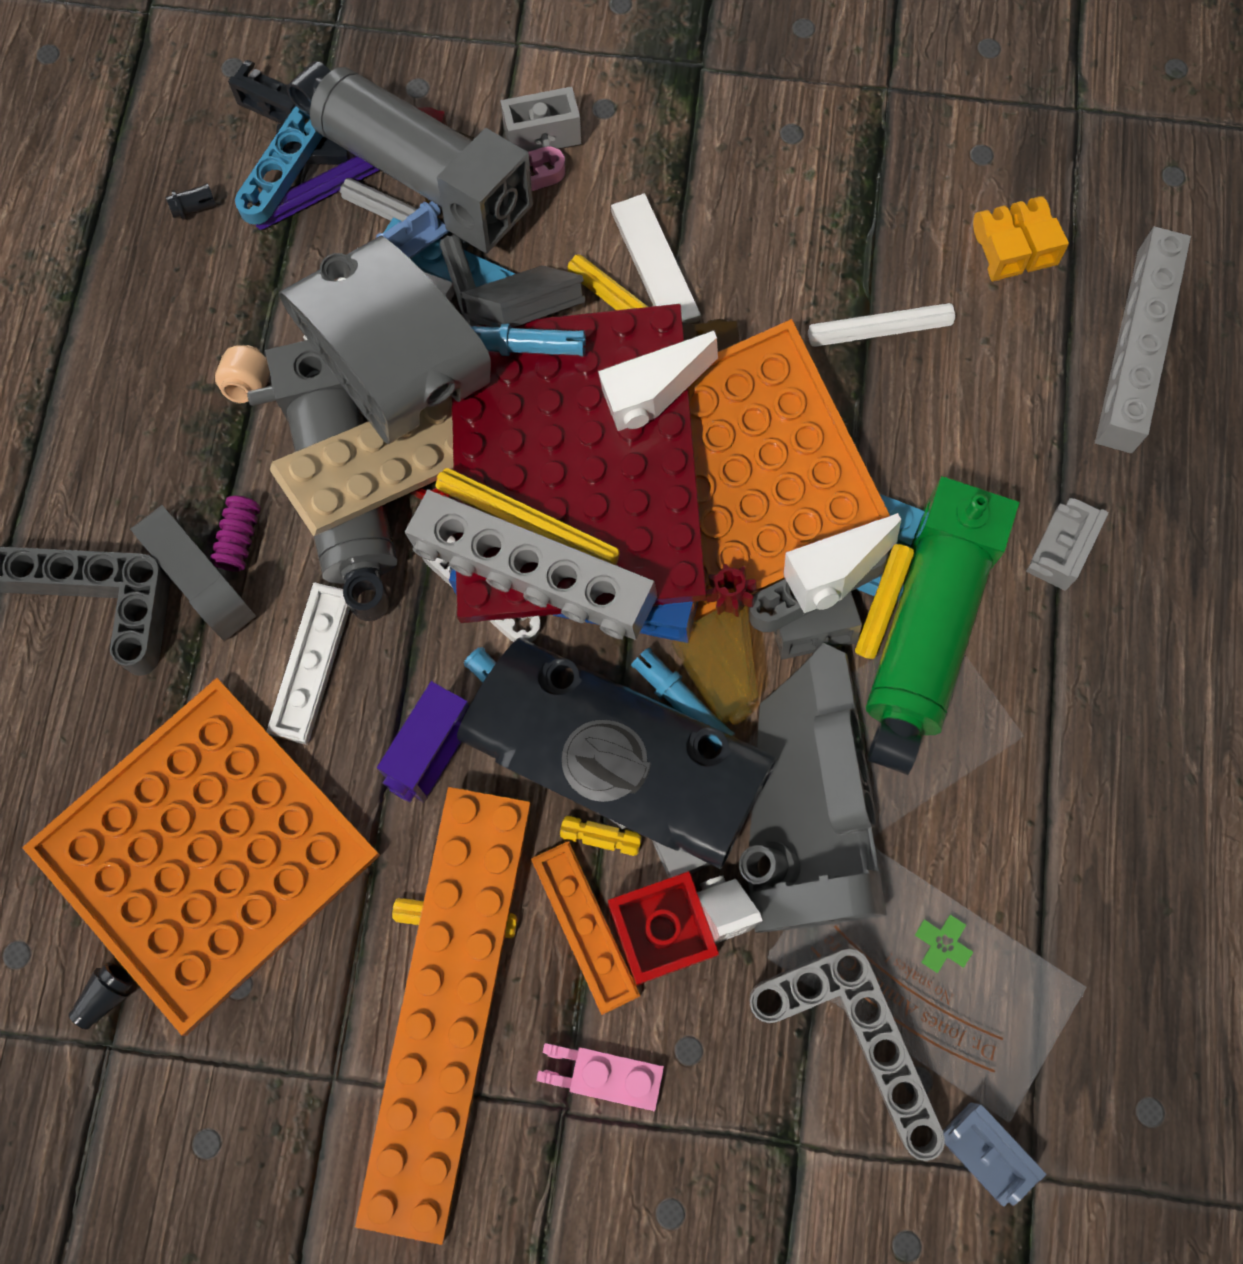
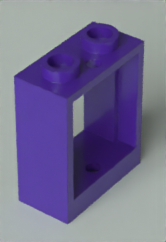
[377,681,469,803]

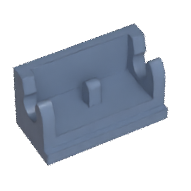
[943,1102,1047,1207]

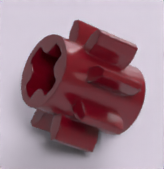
[706,564,757,617]

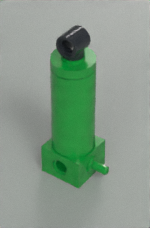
[866,476,1020,775]

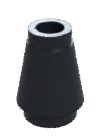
[68,962,133,1030]

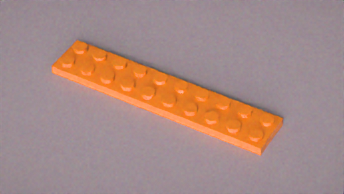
[355,787,532,1245]

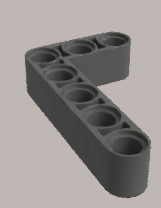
[0,547,170,676]

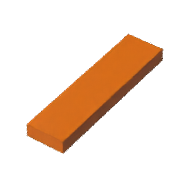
[531,841,640,1015]

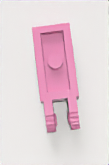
[536,1043,664,1111]

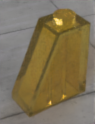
[671,606,758,725]

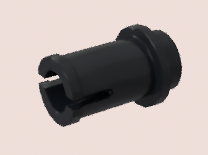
[166,183,216,220]

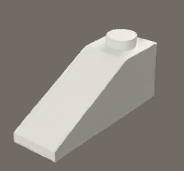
[598,331,718,431]
[784,513,901,613]
[697,875,763,944]

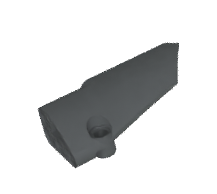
[739,642,887,933]

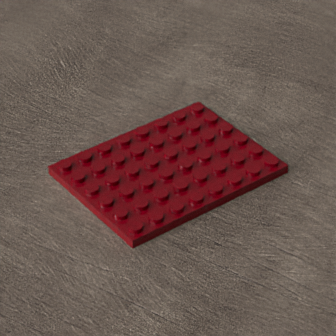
[452,304,707,623]

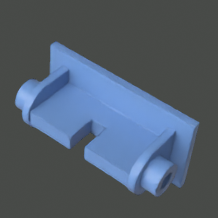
[376,201,449,259]

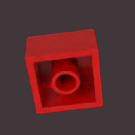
[608,871,719,986]

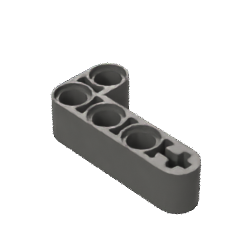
[130,505,256,642]

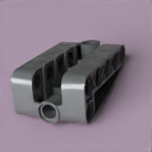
[279,235,491,444]

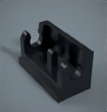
[228,60,307,124]

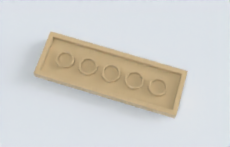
[269,395,453,536]

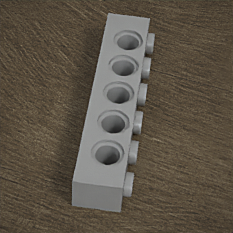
[1095,226,1191,453]
[405,490,657,640]

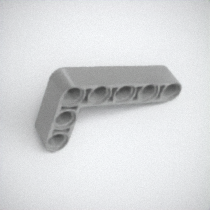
[749,947,945,1161]

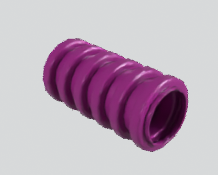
[210,495,261,572]

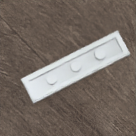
[611,193,701,324]
[267,583,350,745]

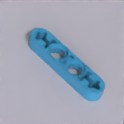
[235,106,323,225]

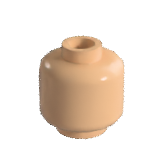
[215,345,270,403]

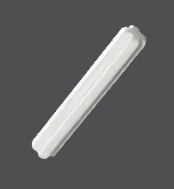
[808,303,955,347]

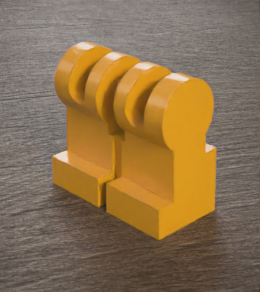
[973,196,1069,282]

